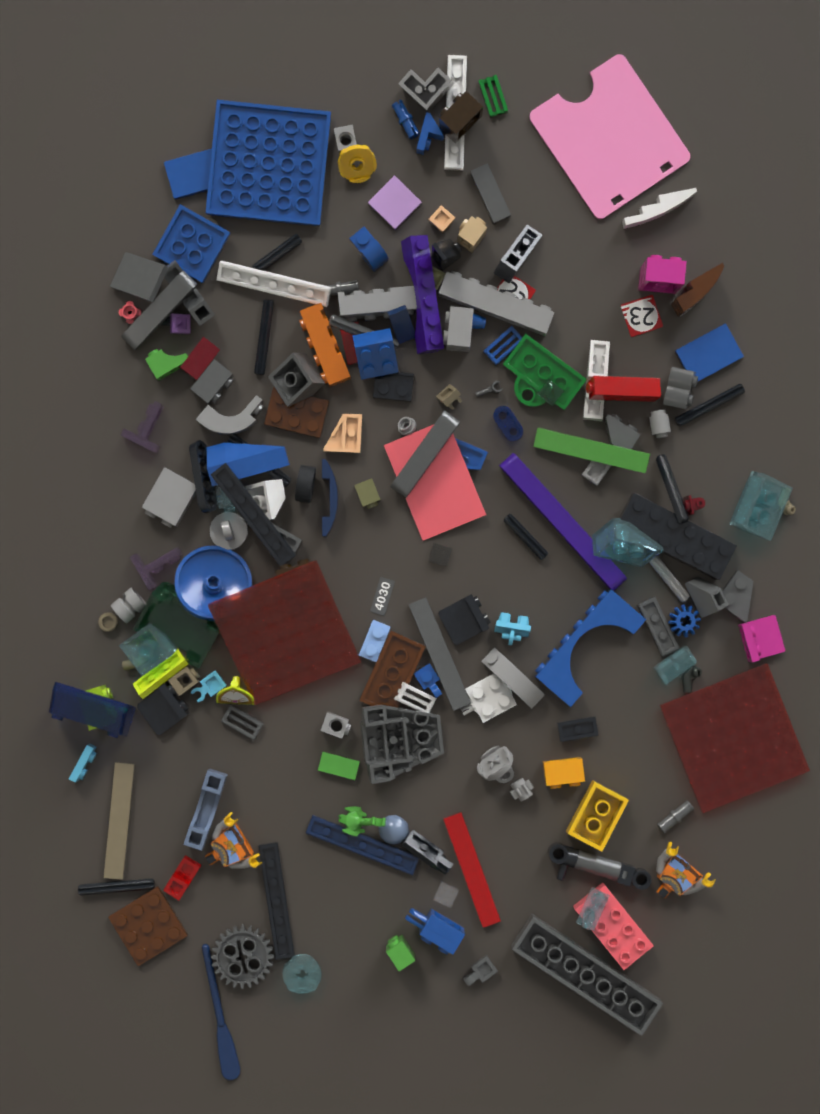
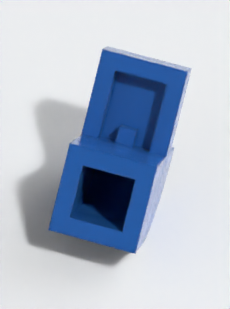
[349,226,389,272]

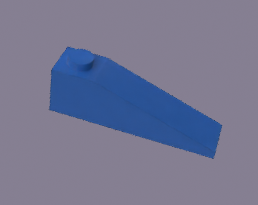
[207,442,290,486]

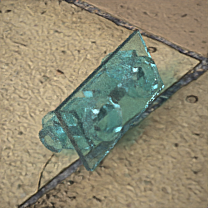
[576,887,610,931]

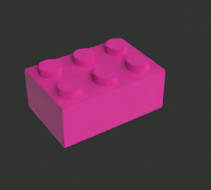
[638,255,687,294]

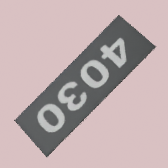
[370,577,395,616]

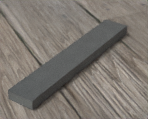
[409,597,471,711]

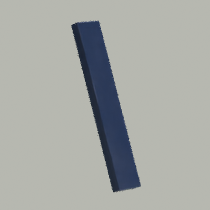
[306,815,419,875]

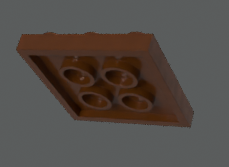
[108,886,188,966]

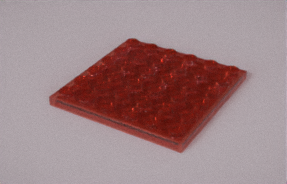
[208,560,361,705]
[659,663,810,813]

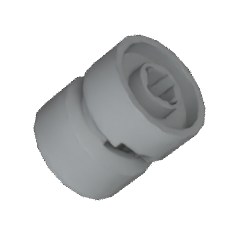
[111,587,147,623]

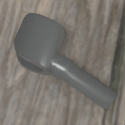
[475,381,503,397]

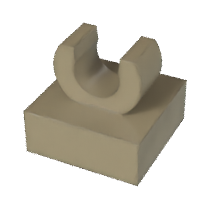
[436,384,462,410]

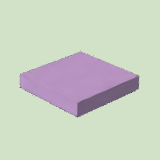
[368,175,422,230]

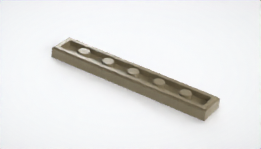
[104,762,135,880]

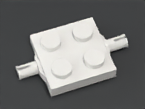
[460,674,517,723]

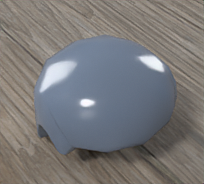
[379,815,409,845]

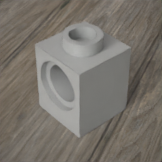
[334,124,357,155]
[321,712,351,738]

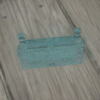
[653,646,697,685]

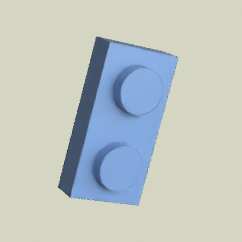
[359,620,391,662]

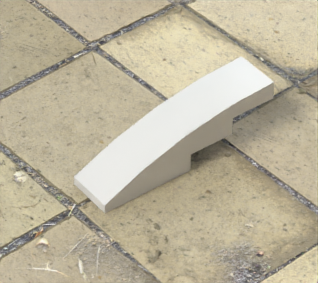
[622,188,697,229]
[583,340,610,421]

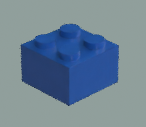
[352,328,399,380]

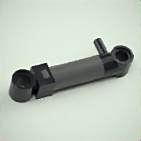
[548,842,652,890]

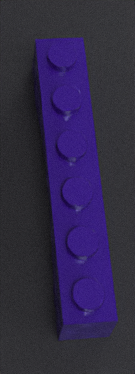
[401,235,444,354]

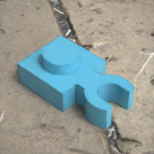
[191,670,227,702]

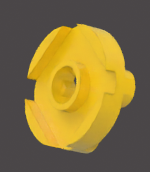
[338,145,377,183]

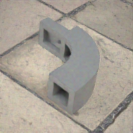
[196,395,264,435]
[481,647,545,709]

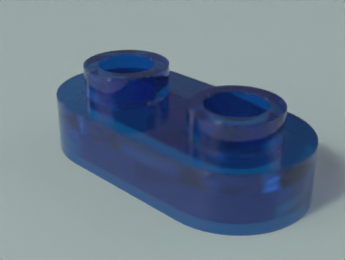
[493,406,523,441]

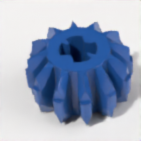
[668,605,701,637]

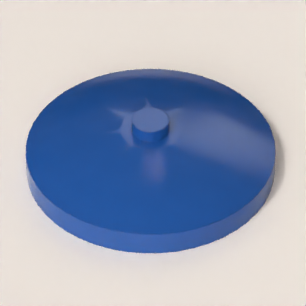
[174,546,252,621]

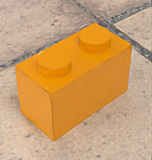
[543,757,585,789]

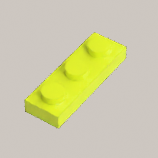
[133,649,188,699]

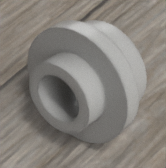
[398,417,416,436]

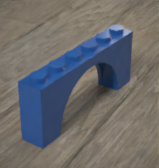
[535,589,646,707]

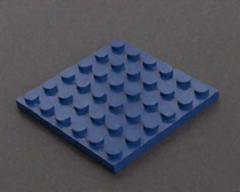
[205,100,331,226]

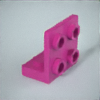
[738,615,785,662]

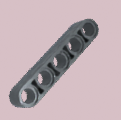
[121,270,198,350]
[390,411,460,498]

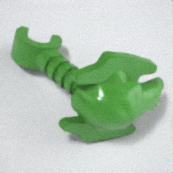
[338,806,386,836]

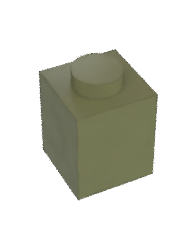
[354,478,381,509]

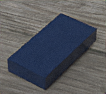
[387,305,415,344]

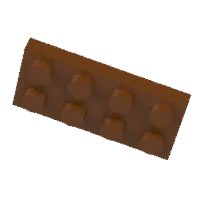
[359,631,426,708]

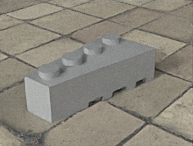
[338,286,417,322]

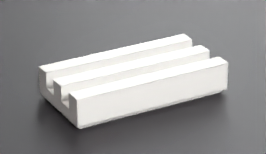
[394,682,437,713]

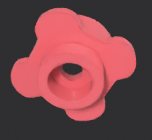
[118,301,142,324]

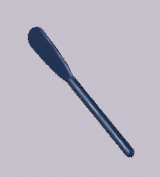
[202,944,240,1080]

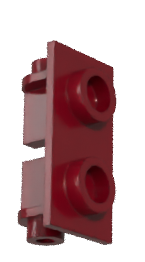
[683,495,705,516]

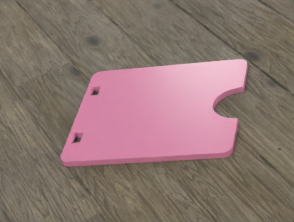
[529,54,690,219]

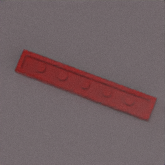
[443,812,501,928]

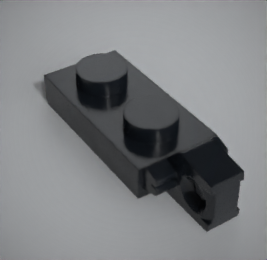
[402,830,453,875]

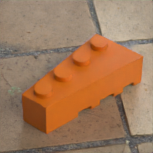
[299,303,351,387]

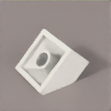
[245,479,285,525]

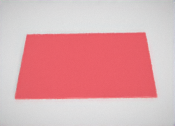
[384,425,486,540]

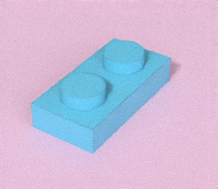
[69,744,97,783]

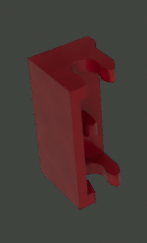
[180,337,220,380]

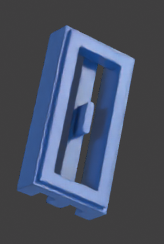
[483,326,523,366]

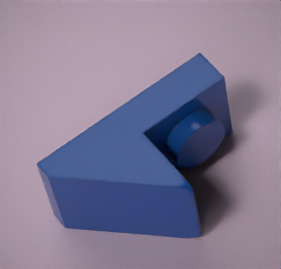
[416,112,444,155]

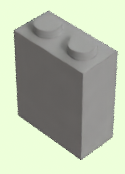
[142,467,196,528]

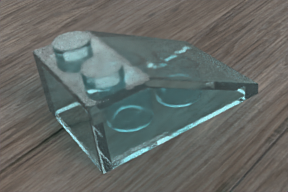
[592,518,664,567]

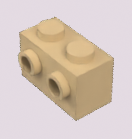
[457,216,487,253]

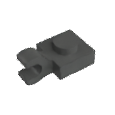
[463,955,498,986]

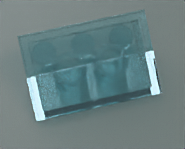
[729,471,793,541]

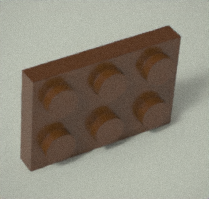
[264,387,329,438]

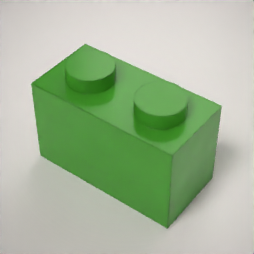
[386,935,415,971]

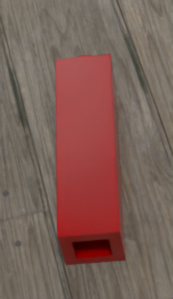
[586,376,661,402]

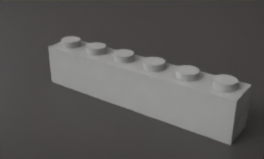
[438,271,554,336]

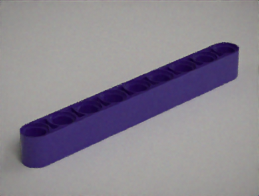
[499,453,627,591]

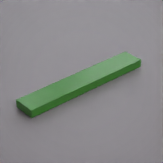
[533,428,650,473]

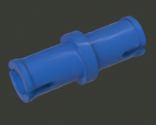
[392,100,420,139]

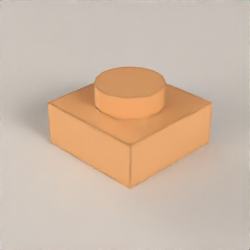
[428,205,455,233]

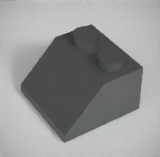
[268,352,326,407]

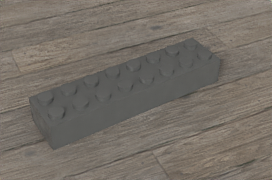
[511,914,663,1036]

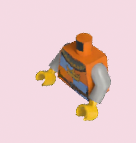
[205,812,263,869]
[656,842,716,899]

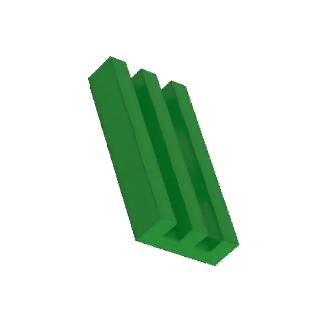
[478,74,508,118]

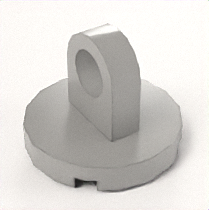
[210,512,248,550]
[477,746,514,783]

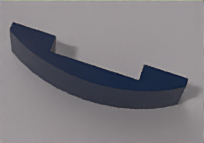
[322,459,338,537]

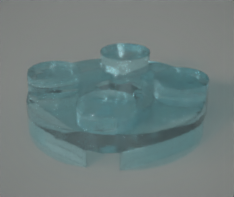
[282,954,322,994]

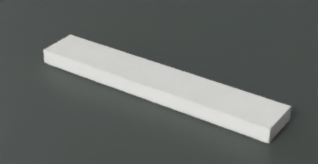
[444,55,467,171]
[217,261,331,307]

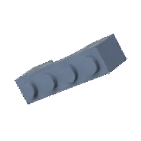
[183,769,228,851]

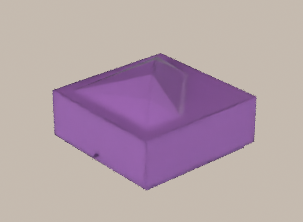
[170,313,190,334]

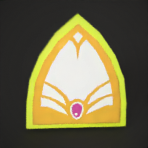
[216,676,255,705]

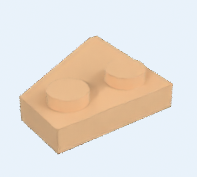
[323,414,362,453]

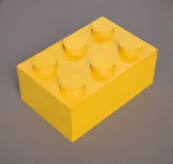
[566,780,629,852]

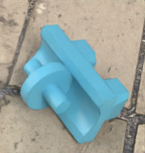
[494,612,531,645]

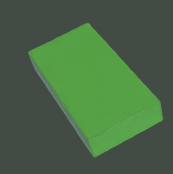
[318,751,360,780]

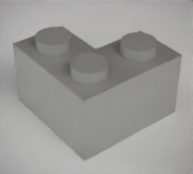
[398,68,454,112]
[443,306,474,352]

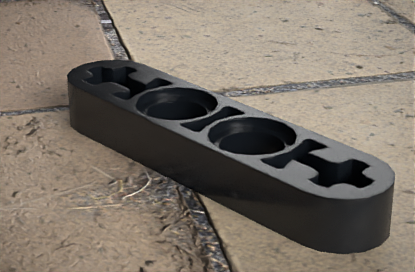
[189,440,217,513]

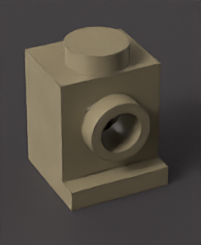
[168,666,200,696]

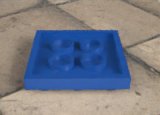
[152,204,231,283]

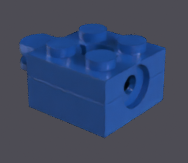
[405,908,465,955]

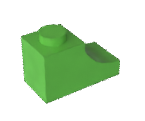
[145,349,188,381]

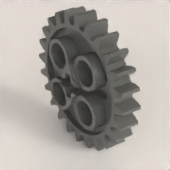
[211,924,274,989]

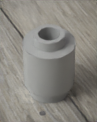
[649,410,671,438]

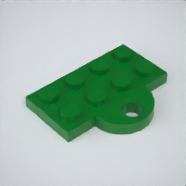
[503,334,587,410]

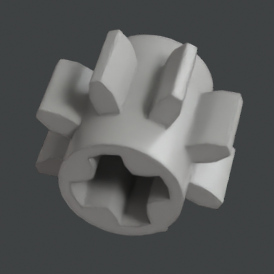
[510,778,534,802]

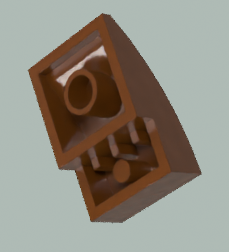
[671,263,724,317]

